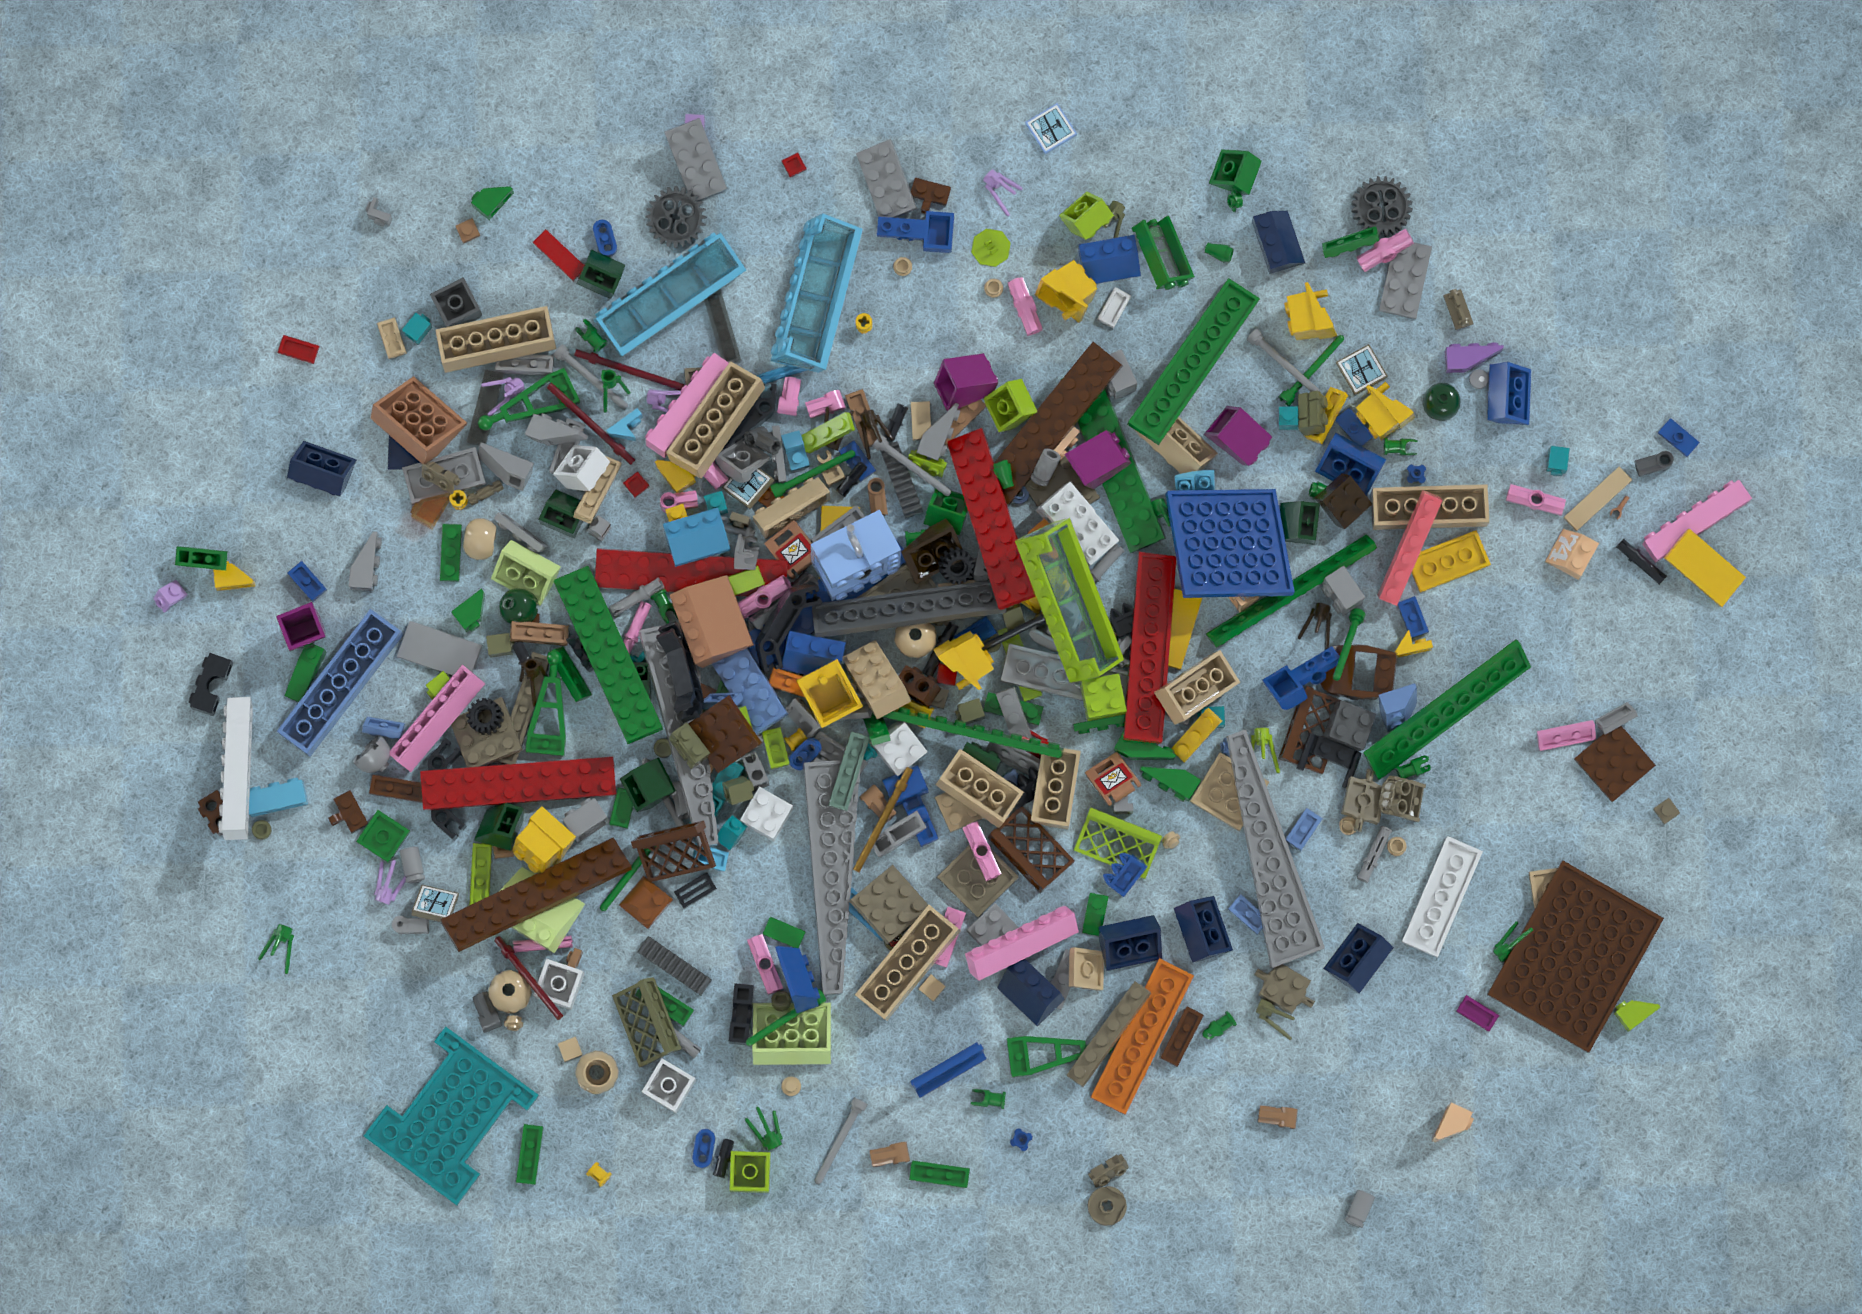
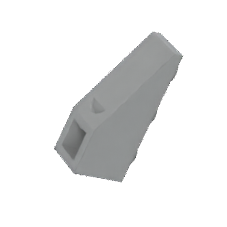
[917,403,960,460]
[525,413,588,446]
[478,443,534,491]
[349,532,382,591]

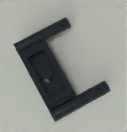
[1296,733,1362,788]

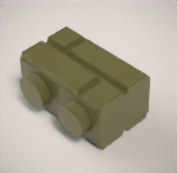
[1298,391,1328,436]
[668,723,710,769]

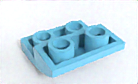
[1175,470,1216,490]

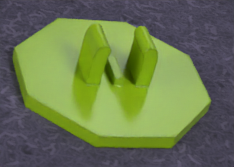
[971,228,1011,267]

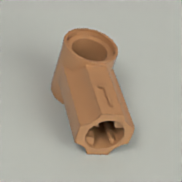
[868,478,888,516]
[859,784,897,824]
[1258,1105,1298,1129]
[869,1142,910,1167]

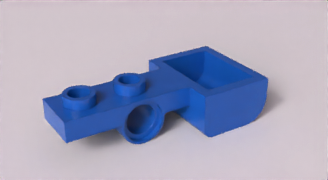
[877,211,954,253]
[1262,646,1340,710]
[882,765,939,847]

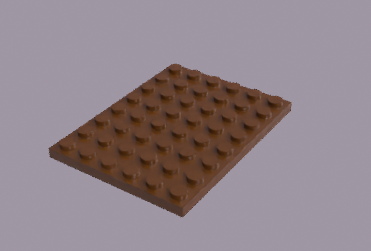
[1487,860,1664,1053]

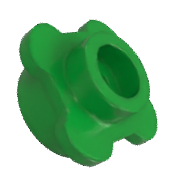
[1227,190,1243,212]

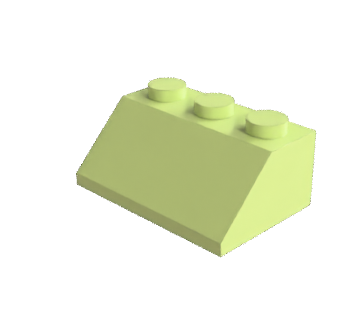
[491,540,561,606]

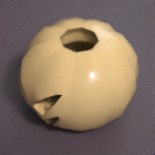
[463,518,497,560]
[894,623,937,658]
[488,970,532,1013]
[575,1050,619,1094]

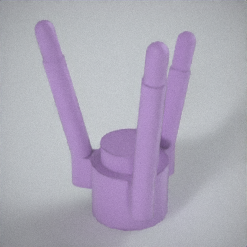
[983,169,1022,216]
[481,377,524,416]
[647,389,681,413]
[374,860,406,905]

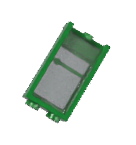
[1131,216,1195,290]

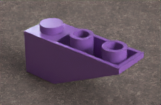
[1445,343,1504,373]

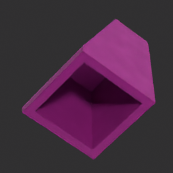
[934,353,998,411]
[1203,406,1272,466]
[1064,430,1131,489]
[276,602,326,651]

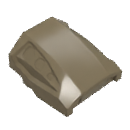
[1379,776,1426,822]

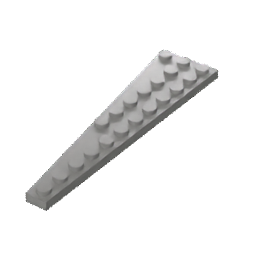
[638,622,718,847]
[1226,729,1325,968]
[803,760,861,995]

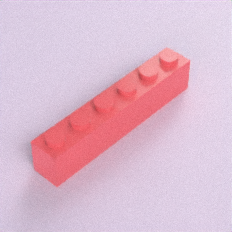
[1377,490,1443,606]

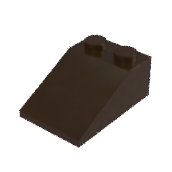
[901,519,962,584]

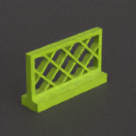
[1074,807,1162,879]

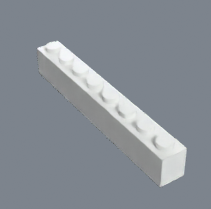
[219,697,253,840]

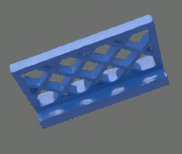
[910,1042,987,1098]

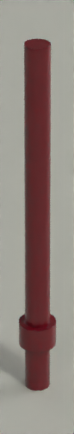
[574,349,685,391]
[547,382,636,465]
[494,936,563,1020]

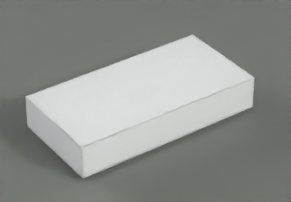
[1097,287,1131,329]

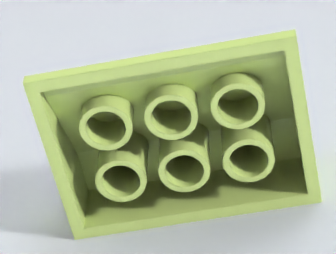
[500,867,585,953]
[752,1003,831,1065]

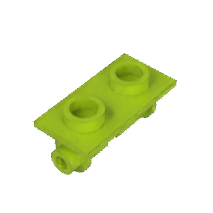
[908,449,947,478]

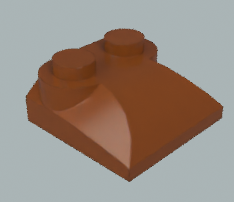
[619,876,673,929]

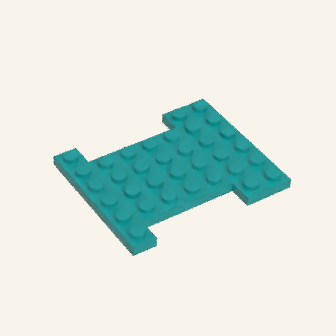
[363,1026,539,1206]

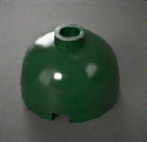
[1423,383,1461,421]
[499,588,538,624]

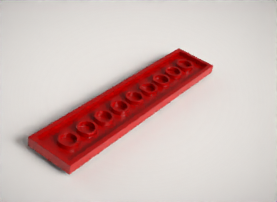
[947,428,1036,610]
[595,548,788,598]
[1123,552,1176,744]
[420,757,616,810]

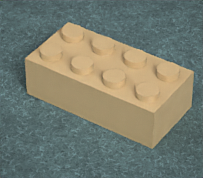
[842,640,911,719]
[1154,650,1240,725]

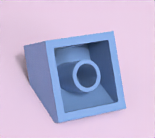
[1379,683,1417,732]

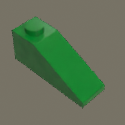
[175,546,228,571]
[284,643,327,702]

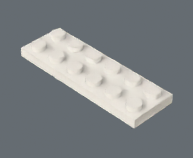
[1402,836,1483,958]

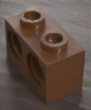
[899,665,941,708]
[197,790,223,836]

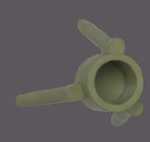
[1104,201,1125,238]
[1256,998,1296,1040]

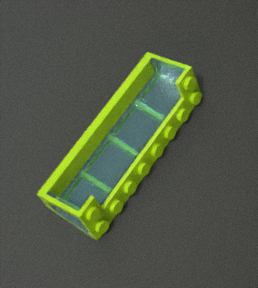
[1015,518,1124,683]

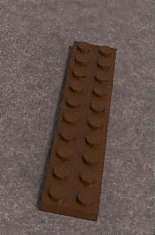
[994,341,1123,506]
[440,837,632,952]

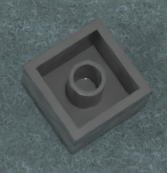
[430,277,482,327]
[1323,700,1376,751]

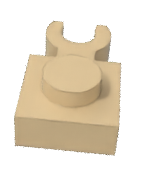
[817,450,845,487]

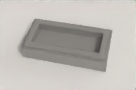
[1594,702,1638,734]

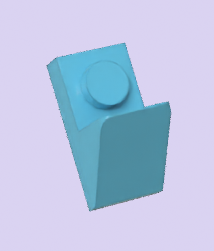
[606,408,643,441]
[781,430,810,471]
[692,843,729,871]

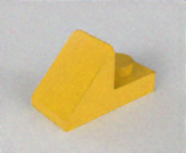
[1395,630,1433,658]

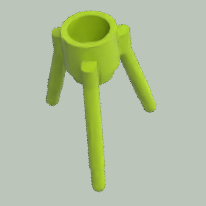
[1251,728,1280,773]

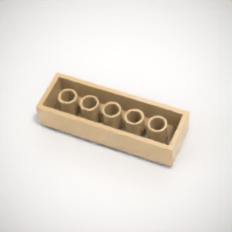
[435,306,557,373]
[666,361,765,479]
[1371,484,1489,530]
[855,905,961,1021]

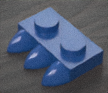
[1103,853,1148,897]

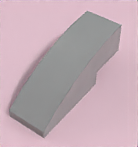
[873,811,927,858]

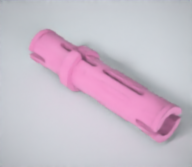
[623,601,652,655]
[513,935,573,953]

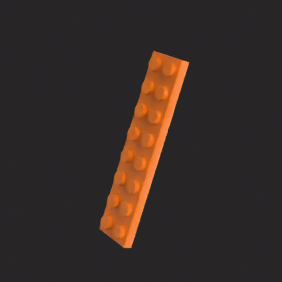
[1090,958,1194,1115]

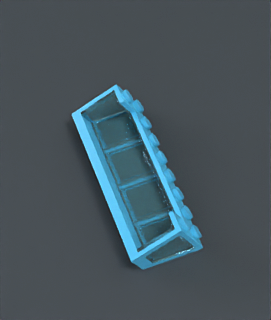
[771,213,863,373]
[594,232,746,357]

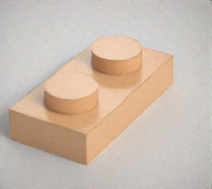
[1054,427,1080,461]

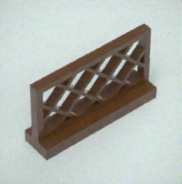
[1278,686,1348,774]
[988,806,1075,894]
[631,820,716,882]

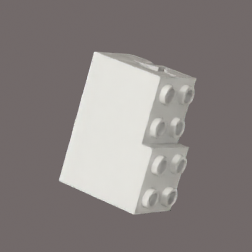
[1035,482,1119,566]

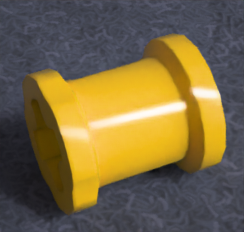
[855,313,872,334]
[449,490,468,510]
[784,727,807,752]
[586,1162,612,1187]

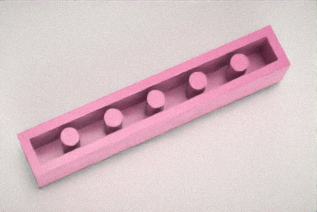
[645,353,729,458]
[1642,480,1752,563]
[390,664,485,772]
[965,906,1079,981]

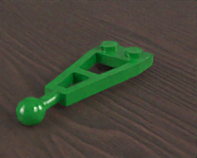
[478,368,580,430]
[526,650,566,756]
[1006,1036,1113,1078]

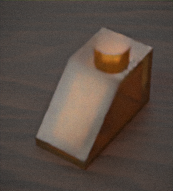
[410,493,450,530]

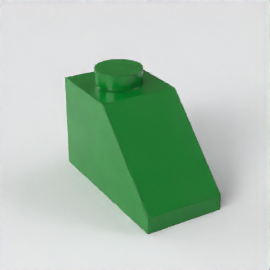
[471,186,514,221]
[451,588,485,632]
[1082,893,1109,936]

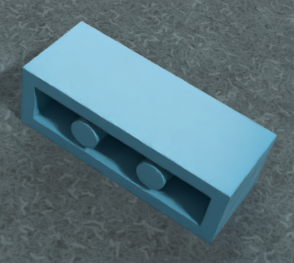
[249,778,308,817]

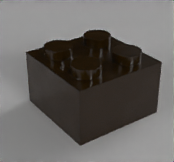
[1315,473,1372,529]

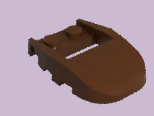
[1320,644,1398,700]

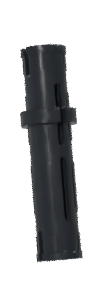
[1616,538,1667,585]
[922,622,959,677]

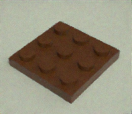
[688,695,762,773]
[1574,726,1656,802]

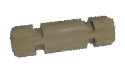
[467,480,503,505]

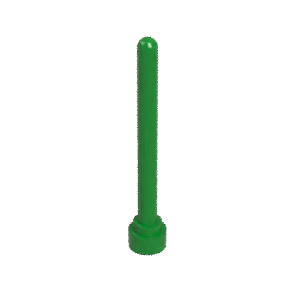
[1278,335,1344,406]
[770,450,855,499]
[1333,608,1366,681]
[600,846,657,911]
[746,989,826,1046]

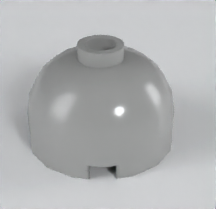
[353,735,390,773]

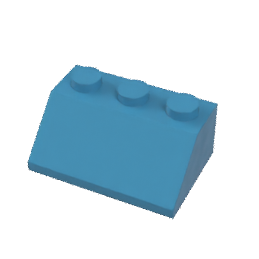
[663,508,730,567]

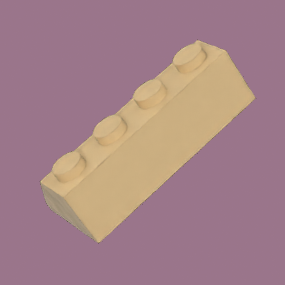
[1135,417,1218,474]
[753,477,830,539]
[1031,748,1081,830]
[935,749,1024,828]

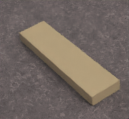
[573,456,622,524]
[1564,466,1632,531]

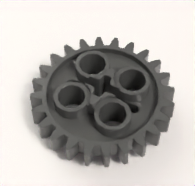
[1351,176,1413,237]
[645,186,707,248]

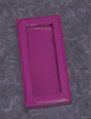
[1456,995,1500,1032]

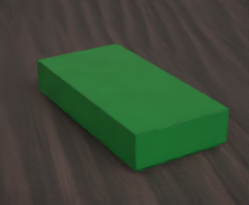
[609,787,633,829]
[763,917,806,948]

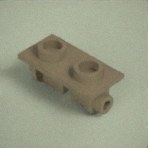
[1443,289,1474,330]
[422,461,460,494]
[1088,1154,1129,1188]

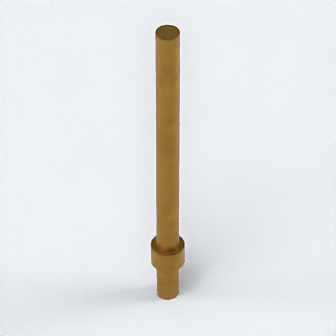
[853,767,913,873]

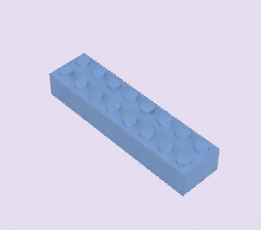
[277,609,403,757]

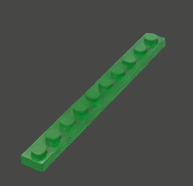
[1206,534,1377,648]
[873,707,1064,758]

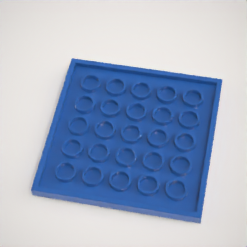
[1165,489,1295,598]

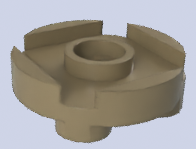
[1088,1186,1127,1226]

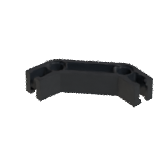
[721,383,777,451]
[755,582,822,672]
[656,621,704,723]
[428,738,467,841]

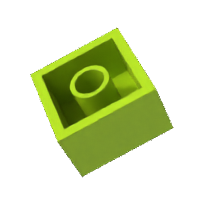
[1059,191,1114,240]
[983,379,1037,432]
[1080,674,1127,721]
[729,1151,771,1193]

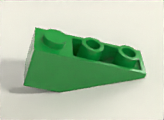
[1114,730,1176,760]
[1139,767,1201,802]

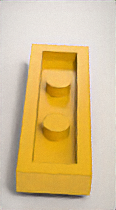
[1304,387,1348,444]
[1171,708,1222,763]

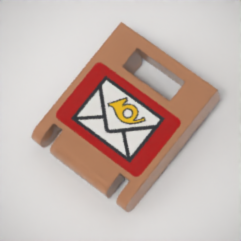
[764,520,812,579]
[1085,752,1142,806]

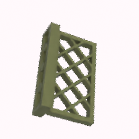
[612,977,681,1067]

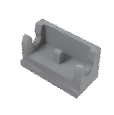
[734,534,759,570]
[786,697,822,738]

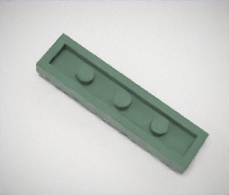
[828,731,869,811]

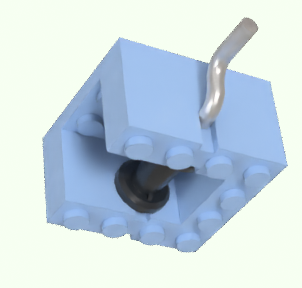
[811,510,901,601]

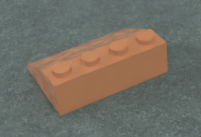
[370,376,467,464]
[670,575,754,668]

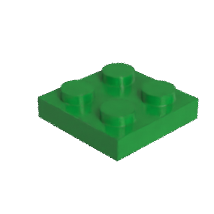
[356,810,411,863]

